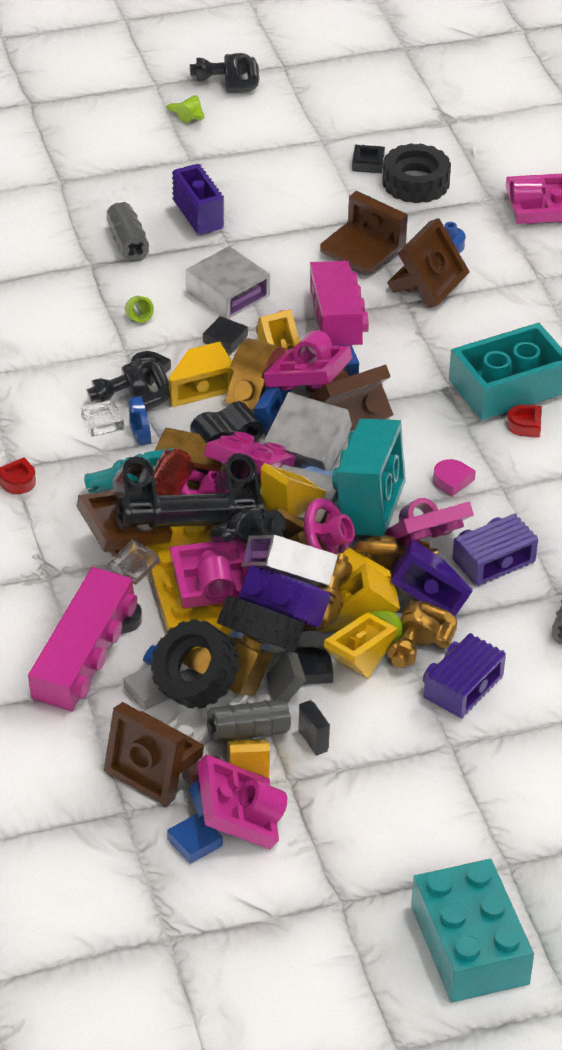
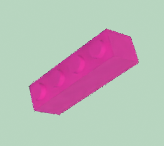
[310,261,369,346]
[28,567,137,712]

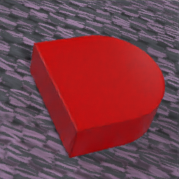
[506,405,542,437]
[0,457,36,494]

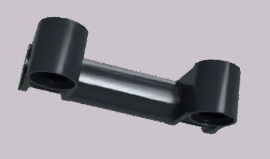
[113,453,264,529]

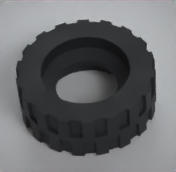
[382,143,451,203]
[217,595,305,652]
[151,619,239,709]

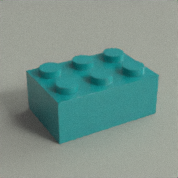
[449,322,562,420]
[332,419,406,536]
[411,858,534,1003]

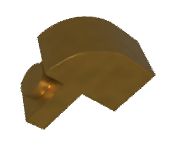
[225,338,286,411]

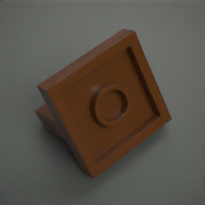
[387,218,470,308]
[307,364,394,432]
[76,490,173,576]
[104,702,204,806]

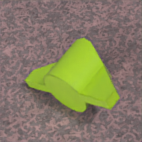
[166,95,205,123]

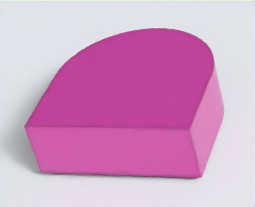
[433,459,476,496]

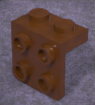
[320,190,408,274]

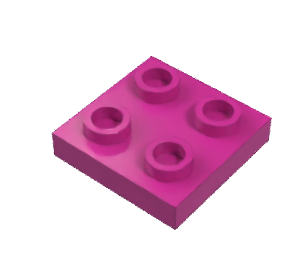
[505,173,562,224]
[263,330,352,390]
[204,432,296,483]
[385,498,474,547]
[170,540,249,609]
[197,754,288,849]

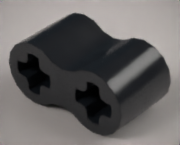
[190,401,264,444]

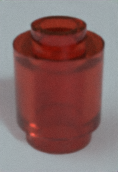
[153,448,195,496]

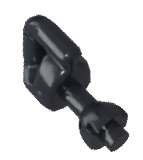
[190,53,260,93]
[86,357,170,410]
[208,507,286,543]

